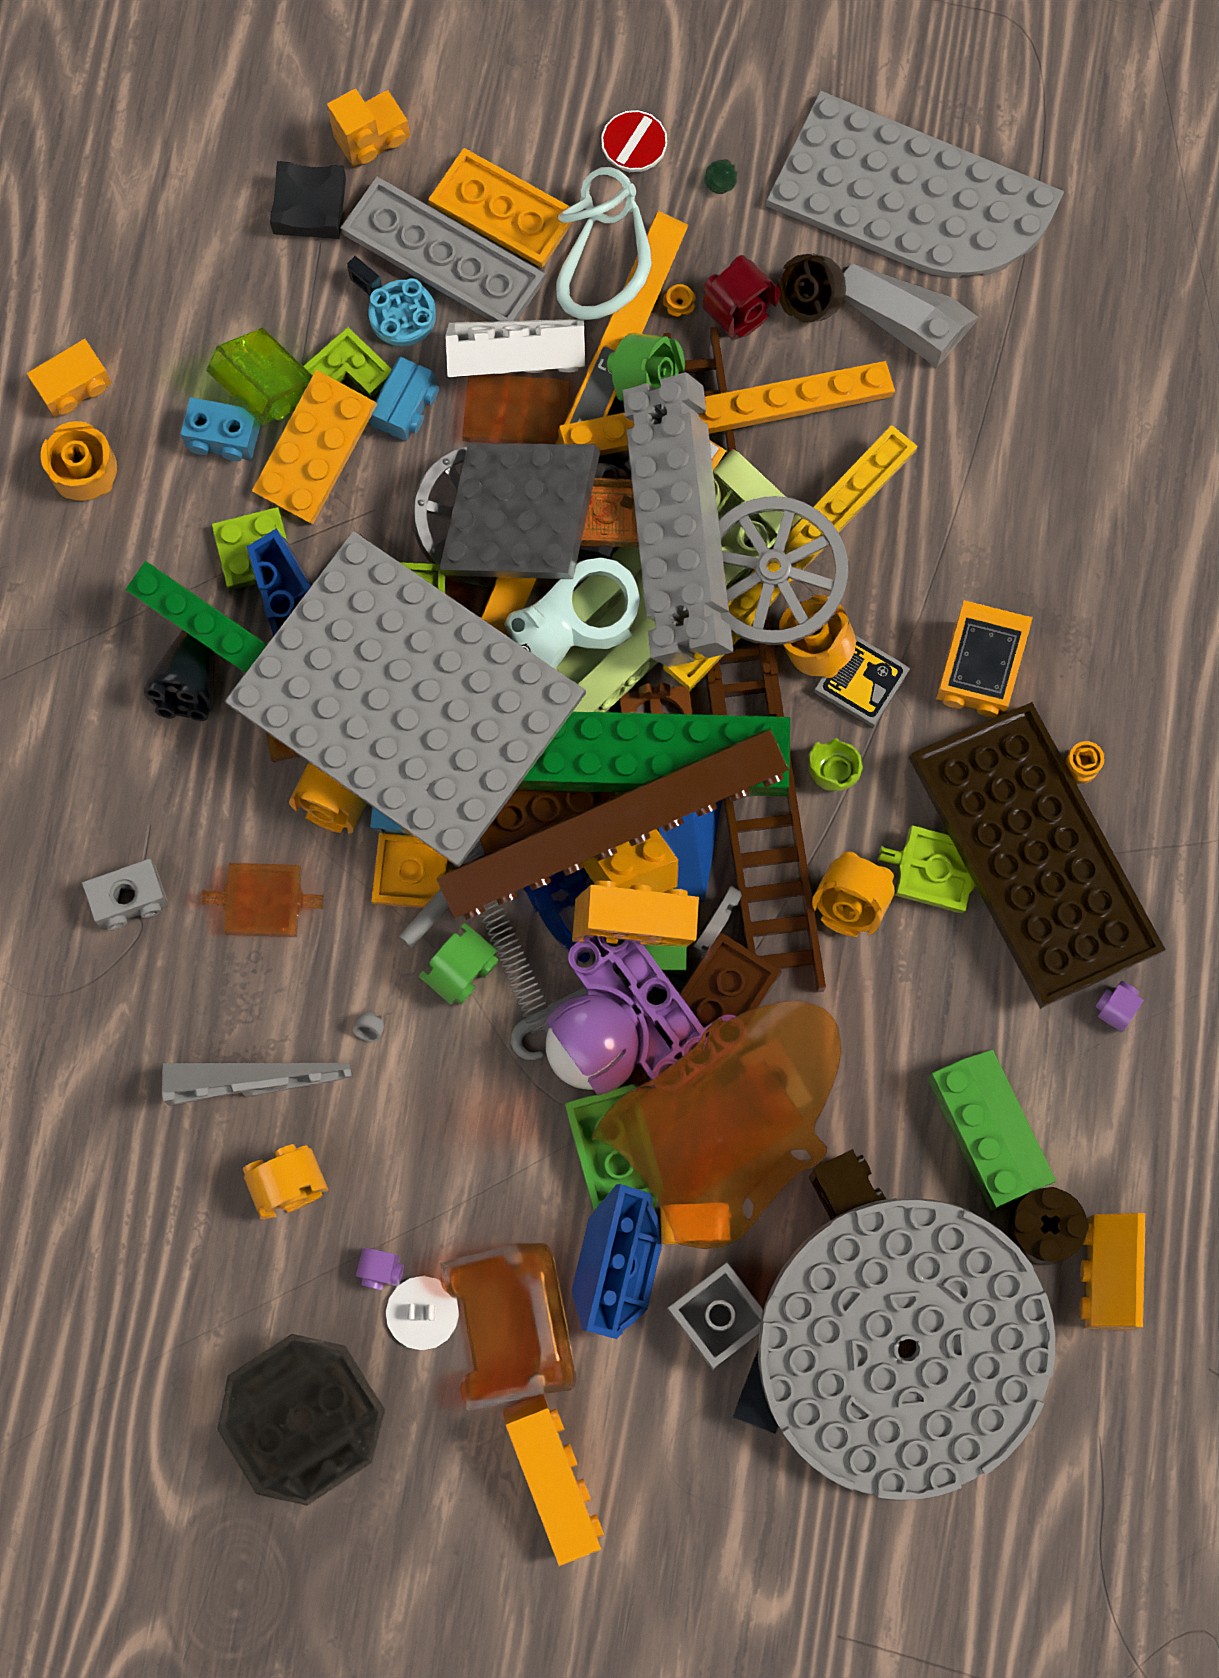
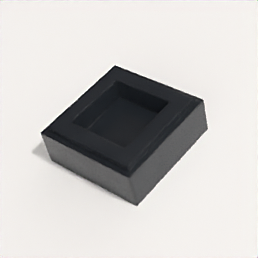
[347,256,382,296]

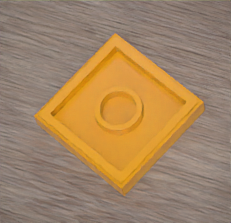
[371,833,448,908]

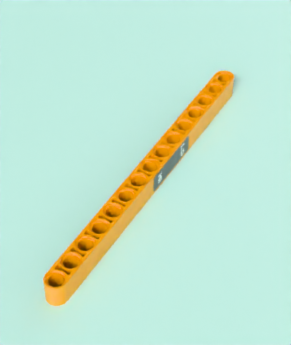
[480,210,688,638]

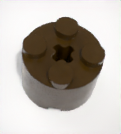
[1008,1187,1089,1265]

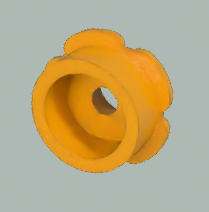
[663,284,696,317]

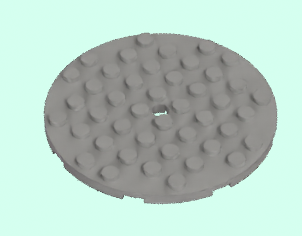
[758,1198,1056,1500]

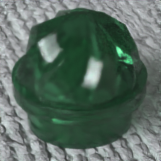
[704,159,738,194]

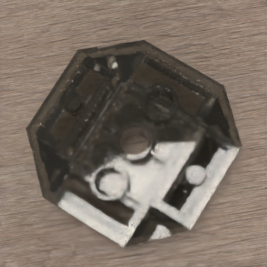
[217,1334,386,1506]

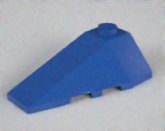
[657,800,722,902]

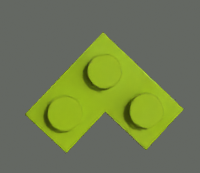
[298,327,392,399]
[212,507,288,591]

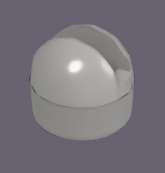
[353,1011,384,1042]

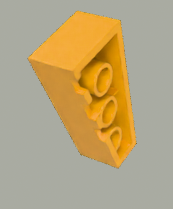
[502,1393,604,1566]

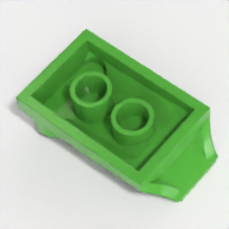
[564,1084,664,1210]

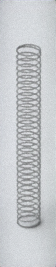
[465,846,549,1033]

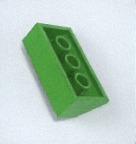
[927,1050,1056,1212]

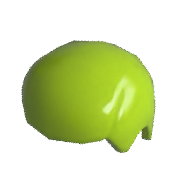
[808,738,863,792]

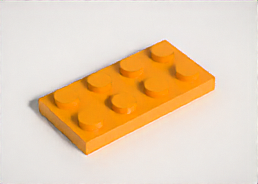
[428,148,574,269]
[252,370,378,524]

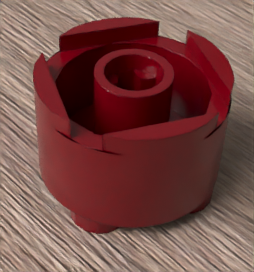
[703,255,781,338]

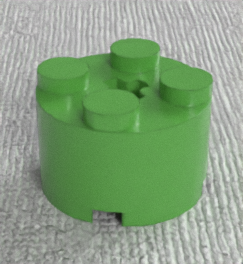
[607,333,685,402]
[418,923,499,1005]

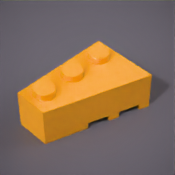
[572,880,699,947]

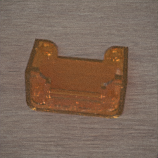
[440,1243,576,1411]

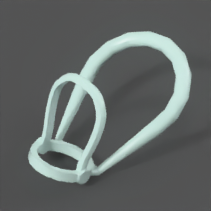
[556,167,652,320]

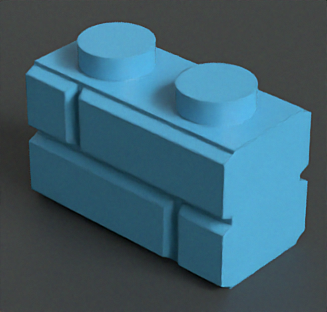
[369,357,439,441]

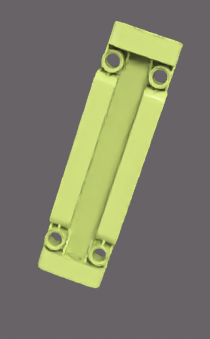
[556,449,801,712]

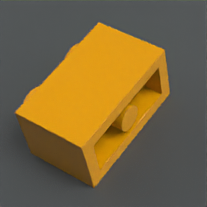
[27,339,112,418]

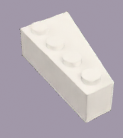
[446,319,585,377]

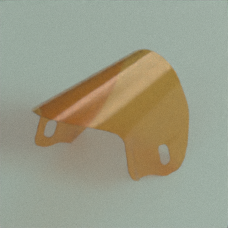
[591,1000,841,1249]

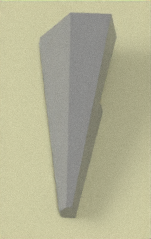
[162,1063,353,1106]

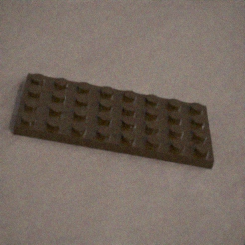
[908,702,1166,1009]

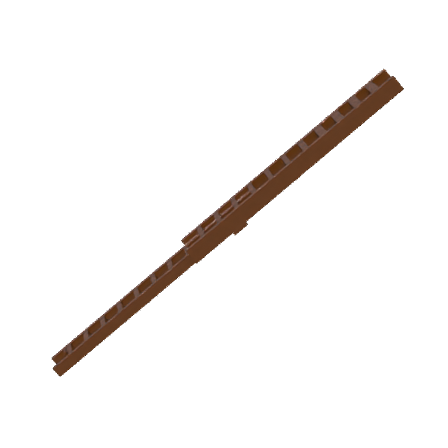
[663,327,826,993]

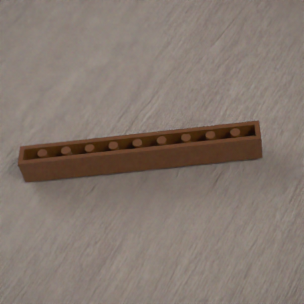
[436,727,789,920]

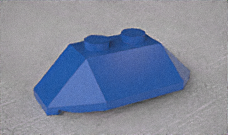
[571,1184,662,1339]

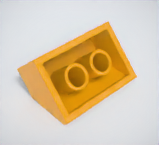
[1079,1213,1145,1331]

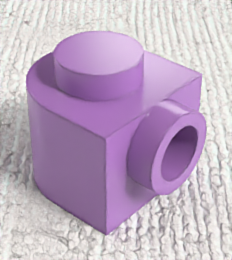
[1095,981,1144,1032]
[356,1247,404,1290]

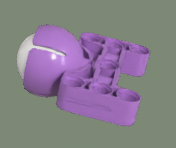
[545,935,747,1096]

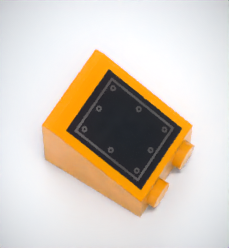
[936,600,1033,718]

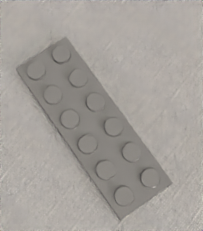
[340,176,546,322]

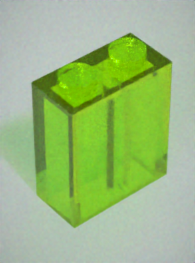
[206,327,313,425]

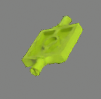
[878,825,976,914]

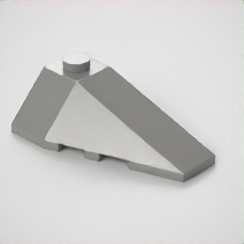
[843,263,979,368]

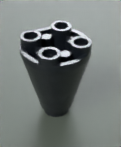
[143,629,215,721]

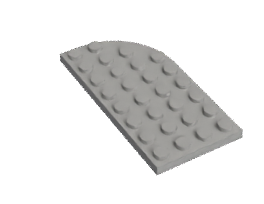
[766,91,1064,279]

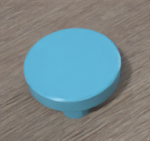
[368,278,436,347]

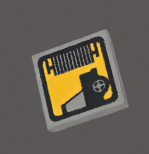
[814,636,911,728]

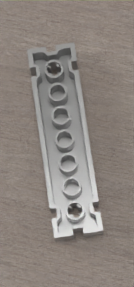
[622,372,733,667]

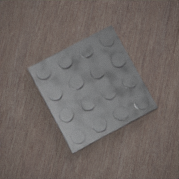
[439,443,600,579]

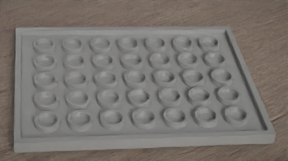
[225,531,586,867]

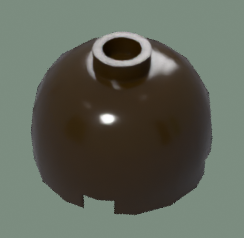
[777,253,846,323]

